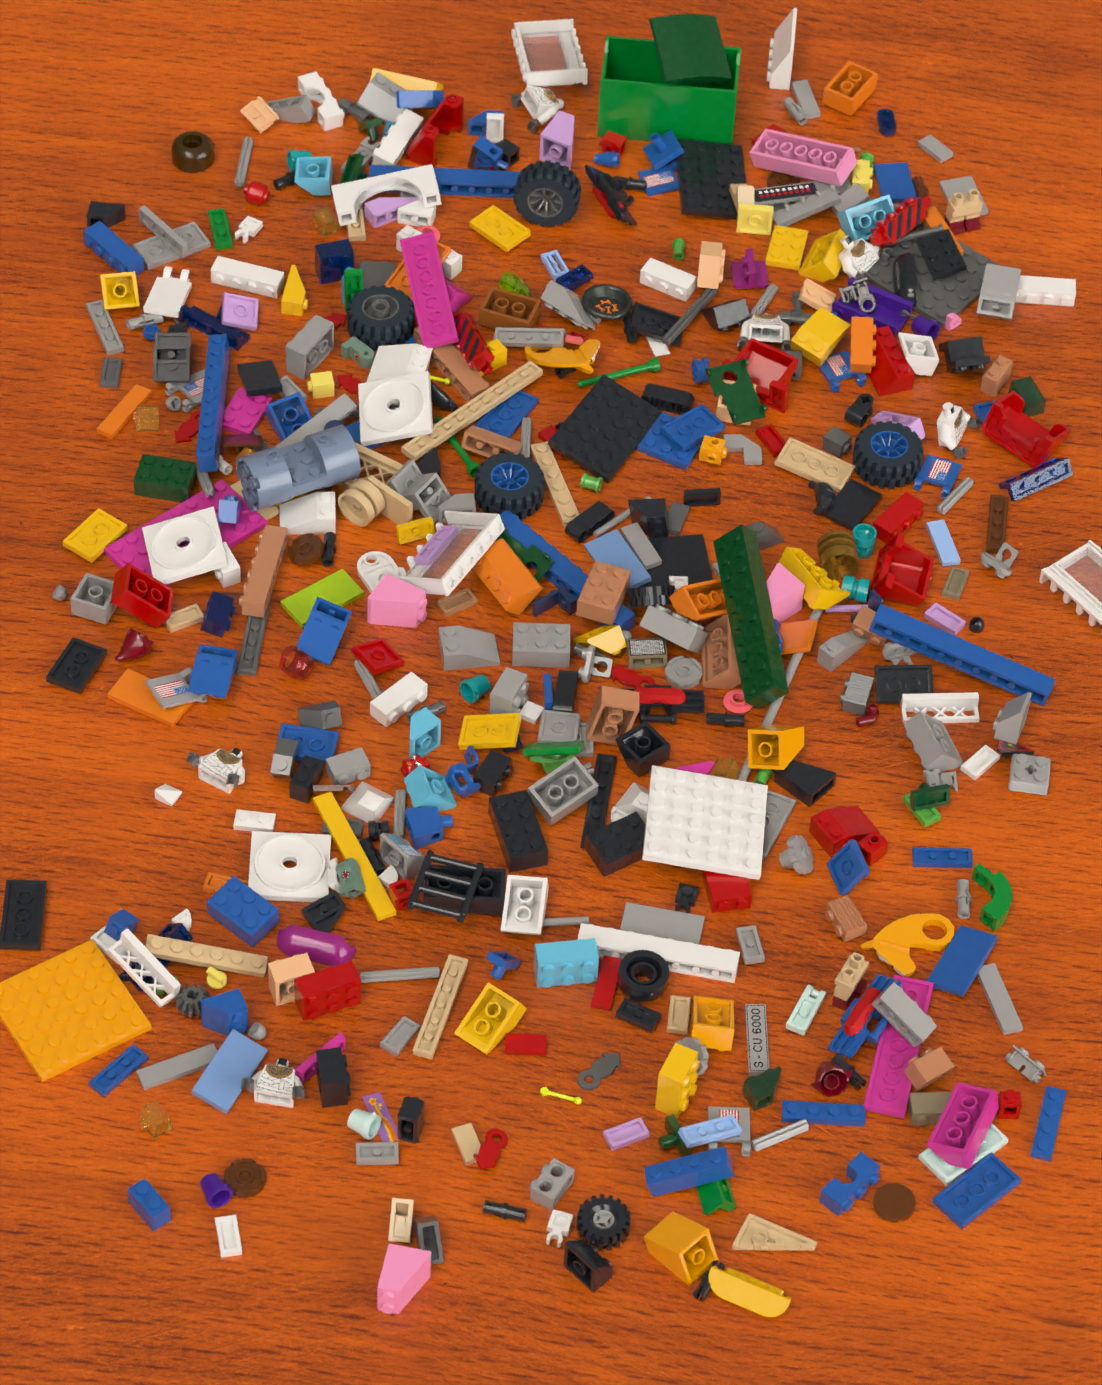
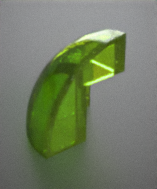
[499,271,533,298]

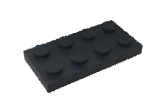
[0,880,47,950]

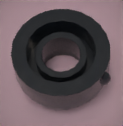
[618,950,669,1002]

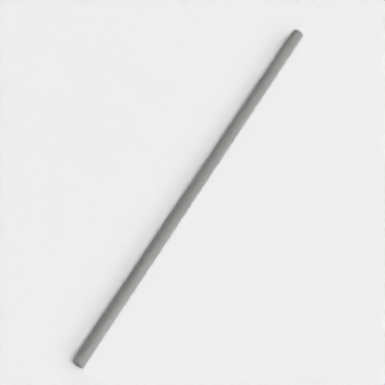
[737,609,823,781]

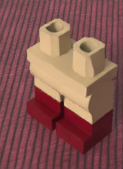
[944,189,983,235]
[832,952,869,1011]

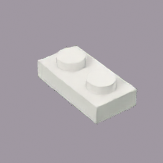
[233,809,276,832]

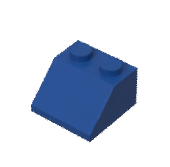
[200,988,249,1036]

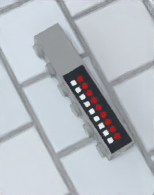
[754,177,852,212]

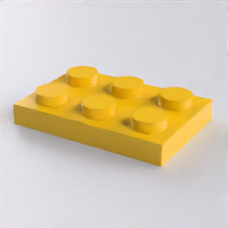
[469,205,531,252]
[766,225,808,271]
[63,508,128,563]
[458,713,521,750]

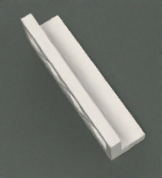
[900,692,980,724]
[107,928,181,1008]

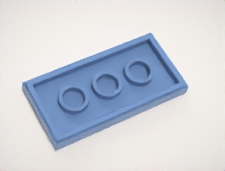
[584,529,651,592]
[191,1029,268,1114]

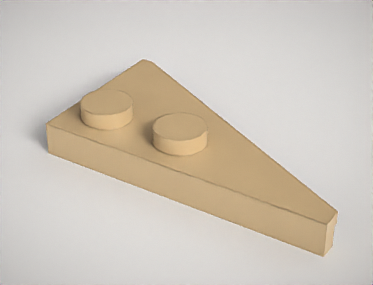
[732,1213,817,1251]

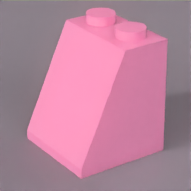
[766,563,805,624]
[367,574,427,628]
[377,1244,431,1314]

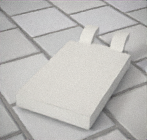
[144,266,192,318]

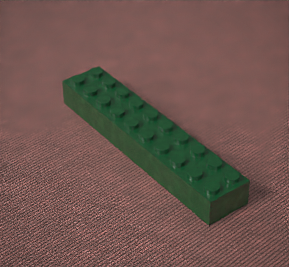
[713,524,789,709]

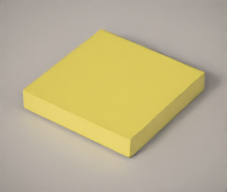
[736,203,774,236]

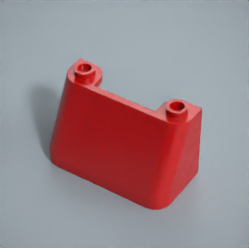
[406,94,464,168]
[982,391,1071,467]

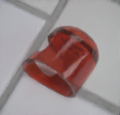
[279,645,314,680]

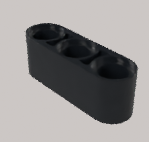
[641,383,695,415]
[565,501,615,544]
[552,670,578,713]

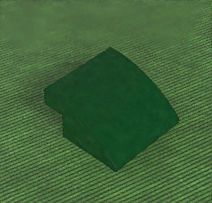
[649,14,732,87]

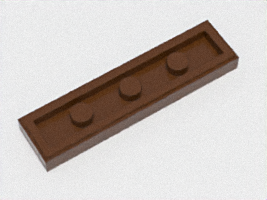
[985,495,1009,555]

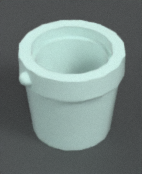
[347,1109,381,1140]

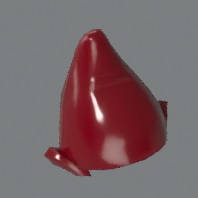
[115,628,154,662]
[810,1061,852,1097]

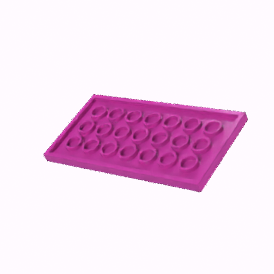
[104,479,268,586]

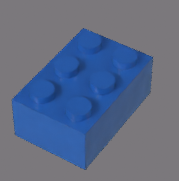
[206,876,280,948]

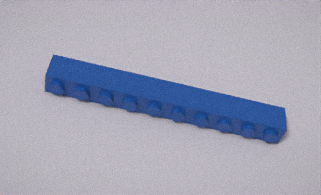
[369,165,520,198]
[196,334,230,472]
[499,511,635,631]
[869,604,1056,707]

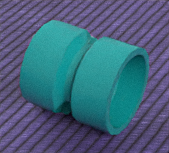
[852,524,877,559]
[841,575,870,603]

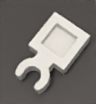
[235,216,263,243]
[328,857,341,893]
[546,1209,574,1248]

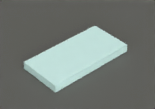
[918,1123,1009,1186]

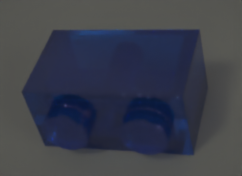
[200,591,235,638]

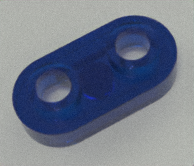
[876,108,896,136]

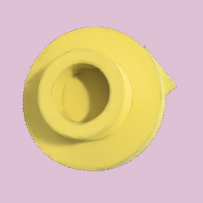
[206,966,227,989]

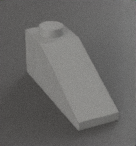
[266,95,316,123]
[817,631,869,672]

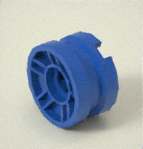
[691,358,711,384]

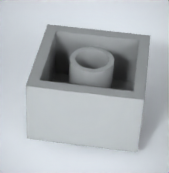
[70,573,117,625]
[489,667,529,714]

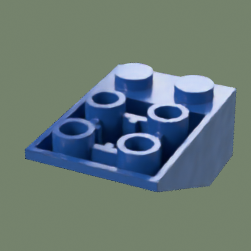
[294,597,352,666]
[188,644,238,698]

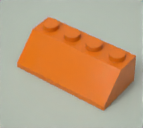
[472,538,543,615]
[669,578,727,621]

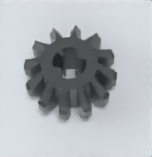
[176,983,210,1018]

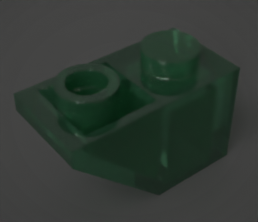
[742,1066,782,1111]

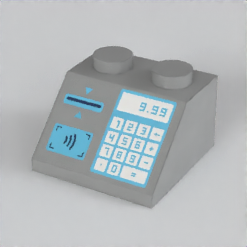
[380,833,424,881]

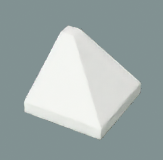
[154,784,182,806]

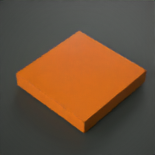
[779,619,818,655]

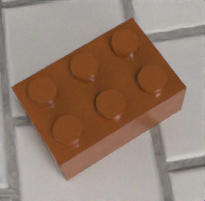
[479,286,541,329]

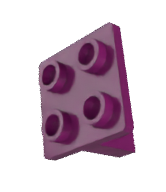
[731,249,769,289]

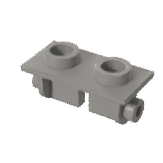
[1006,1045,1047,1084]

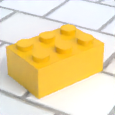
[655,1043,700,1118]

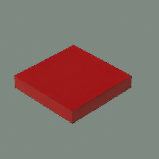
[351,638,404,675]

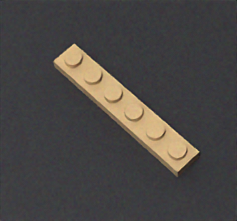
[530,441,580,527]
[145,934,268,978]
[413,954,469,1060]

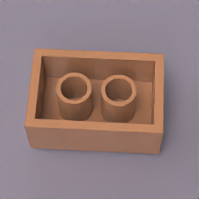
[577,561,631,625]
[586,685,639,745]

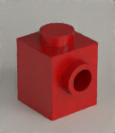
[858,831,888,866]

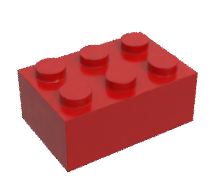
[111,563,174,628]
[294,960,361,1021]

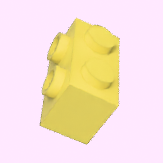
[851,160,873,194]

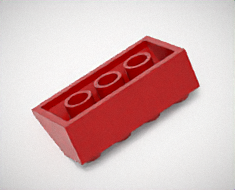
[867,326,915,397]

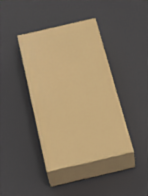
[164,603,205,633]
[667,995,691,1035]
[451,1123,481,1166]

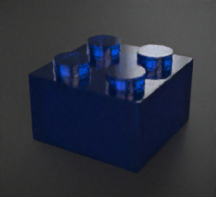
[315,239,354,285]

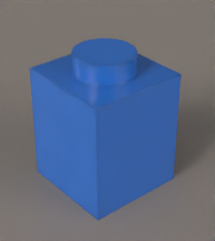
[104,908,139,941]

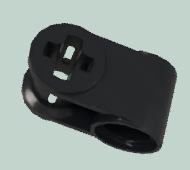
[844,394,874,428]

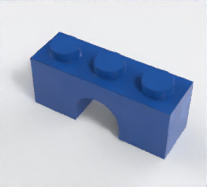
[819,1152,881,1217]

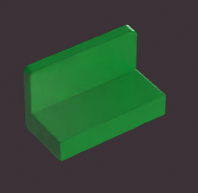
[696,1178,737,1216]

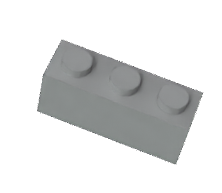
[871,982,937,1048]

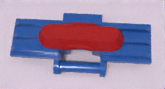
[827,973,902,1059]

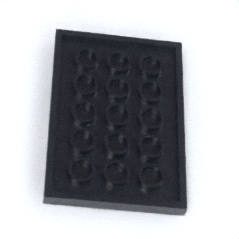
[676,139,746,219]
[547,374,662,483]

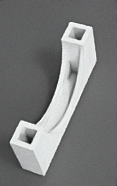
[331,164,441,226]

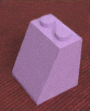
[539,110,574,171]

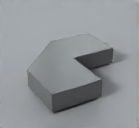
[723,434,763,465]

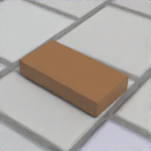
[436,588,478,618]

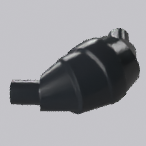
[430,380,459,412]
[808,480,836,516]

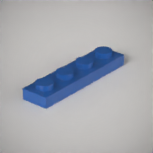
[1030,1085,1067,1162]
[782,1100,865,1127]

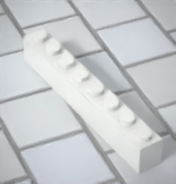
[577,923,740,983]

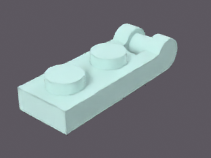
[786,984,827,1036]

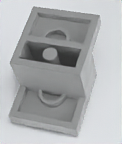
[387,460,452,523]

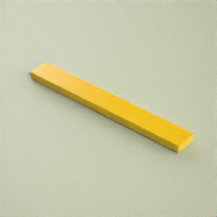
[313,791,396,921]

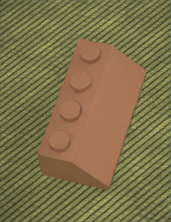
[702,613,742,689]

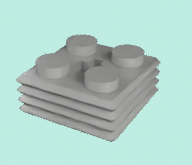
[1008,753,1051,795]

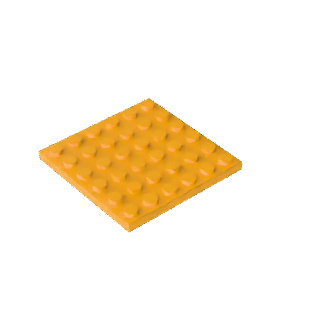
[0,939,152,1082]

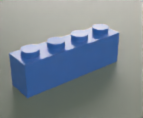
[83,221,144,275]
[644,1146,734,1197]

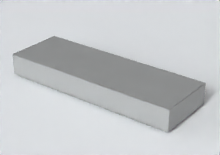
[791,80,820,119]
[620,523,662,570]

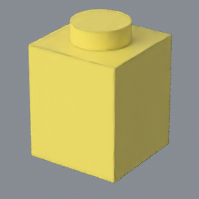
[307,371,334,399]

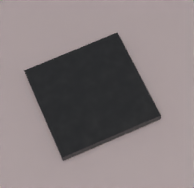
[631,534,713,588]

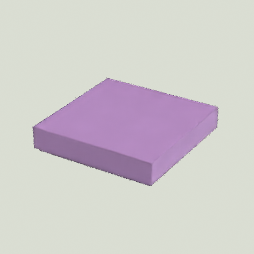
[221,292,259,331]

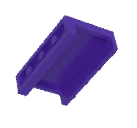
[831,277,914,338]

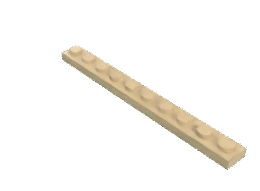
[401,360,543,461]

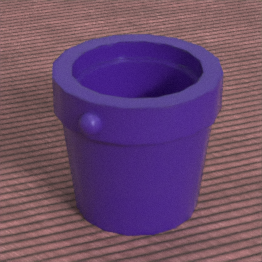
[911,315,940,341]
[200,1173,233,1208]

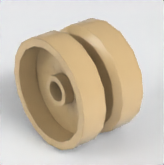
[338,479,385,527]

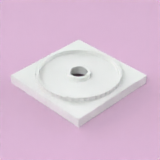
[358,371,433,446]
[142,506,228,585]
[248,831,331,902]

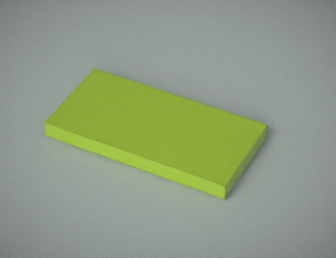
[281,569,364,628]

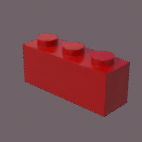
[873,492,924,543]

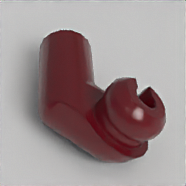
[856,704,879,727]

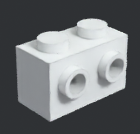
[214,542,241,588]

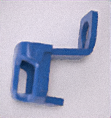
[445,745,481,797]

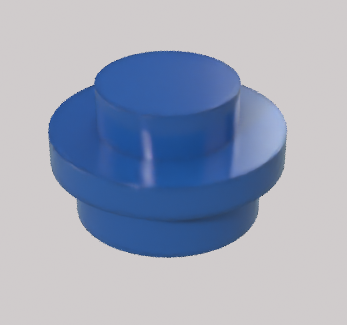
[143,324,161,340]

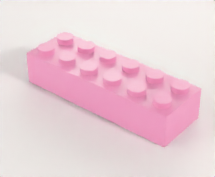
[749,128,857,186]

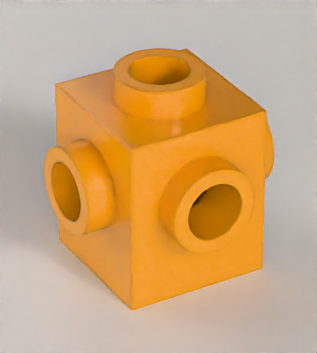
[699,435,728,465]

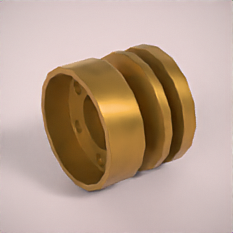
[817,530,859,580]

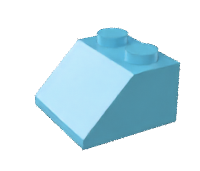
[295,156,333,195]
[409,707,441,758]
[404,765,457,812]

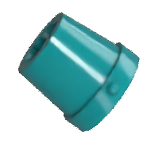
[287,149,311,172]
[459,674,491,704]

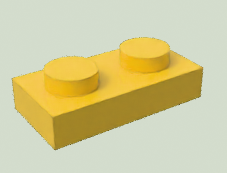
[396,516,435,545]

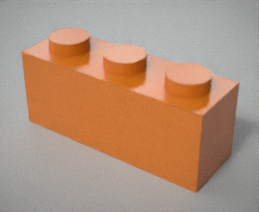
[850,317,876,373]

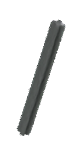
[662,288,718,345]

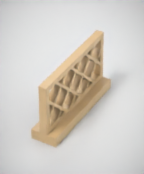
[340,442,403,488]

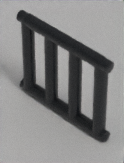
[406,850,484,923]

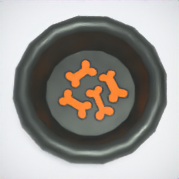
[581,284,633,320]

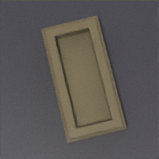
[941,566,970,601]

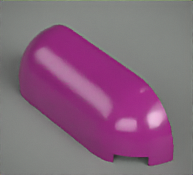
[277,925,356,966]

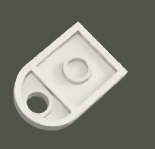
[357,551,398,593]

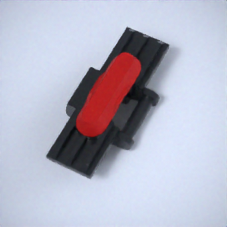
[584,164,637,225]
[619,685,705,725]

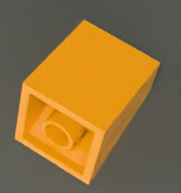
[748,725,804,770]
[644,1211,718,1286]

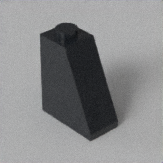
[774,760,836,808]

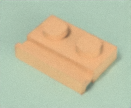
[240,96,279,134]
[798,278,836,312]

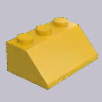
[798,229,846,282]

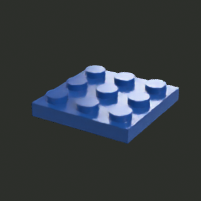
[637,412,702,470]

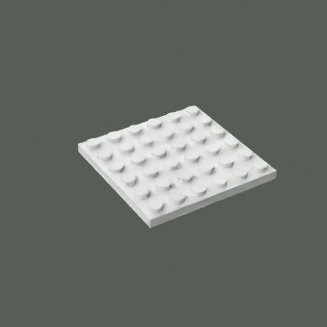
[642,765,768,880]

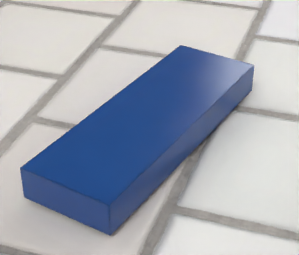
[912,847,973,868]
[89,1044,148,1097]

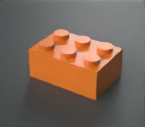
[822,61,878,116]

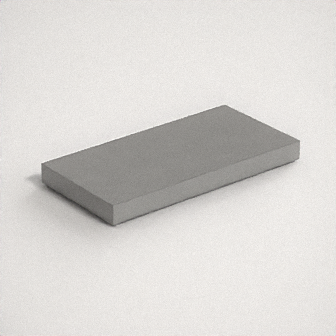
[132,221,211,270]
[762,789,797,860]
[620,902,705,944]

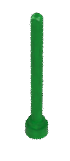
[577,357,660,388]
[435,416,480,478]

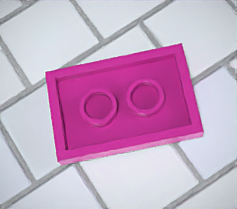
[222,387,273,435]

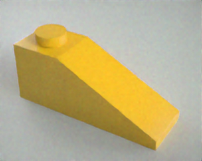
[281,265,308,316]

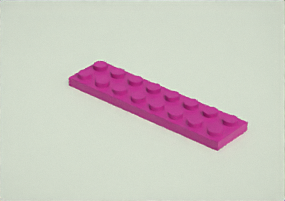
[400,231,459,348]
[864,974,934,1119]

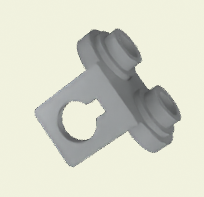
[981,542,1019,579]
[882,642,916,665]
[578,645,613,683]

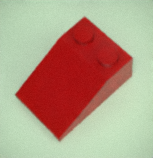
[809,806,880,858]

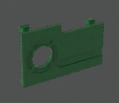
[705,358,768,425]
[494,529,555,582]

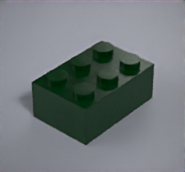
[134,454,197,503]

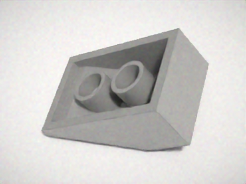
[438,625,500,671]

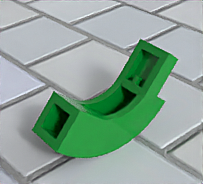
[972,863,1012,932]

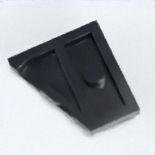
[301,890,346,933]

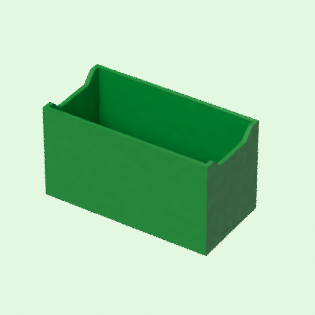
[597,36,741,144]

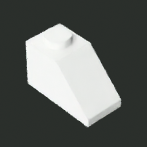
[397,199,436,227]

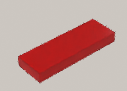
[591,955,622,1011]

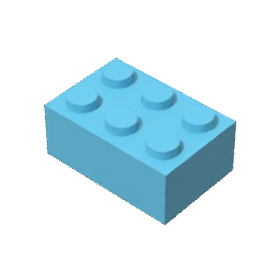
[836,194,895,241]
[534,938,599,988]

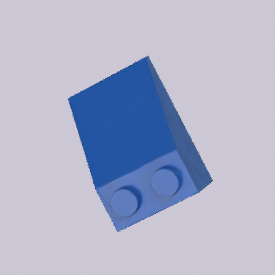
[264,392,312,442]

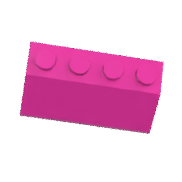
[927,1082,1000,1169]

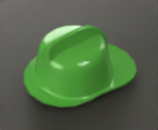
[529,754,574,774]

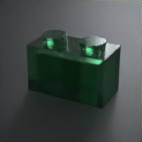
[1008,376,1046,417]

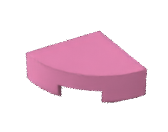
[945,313,962,331]

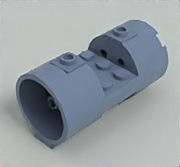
[236,425,361,512]

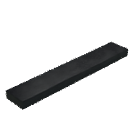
[580,753,617,849]

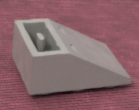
[977,263,1021,321]
[541,280,596,330]

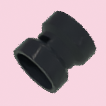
[368,820,389,840]

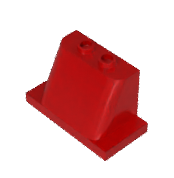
[722,338,798,414]
[866,532,934,606]

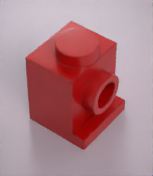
[599,131,627,157]
[389,878,413,910]
[997,1089,1022,1119]

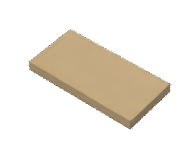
[774,437,855,493]

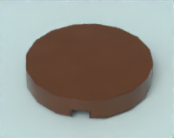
[767,171,801,187]
[288,533,324,566]
[224,1158,266,1198]
[873,1183,916,1223]

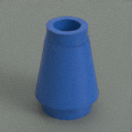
[594,151,620,168]

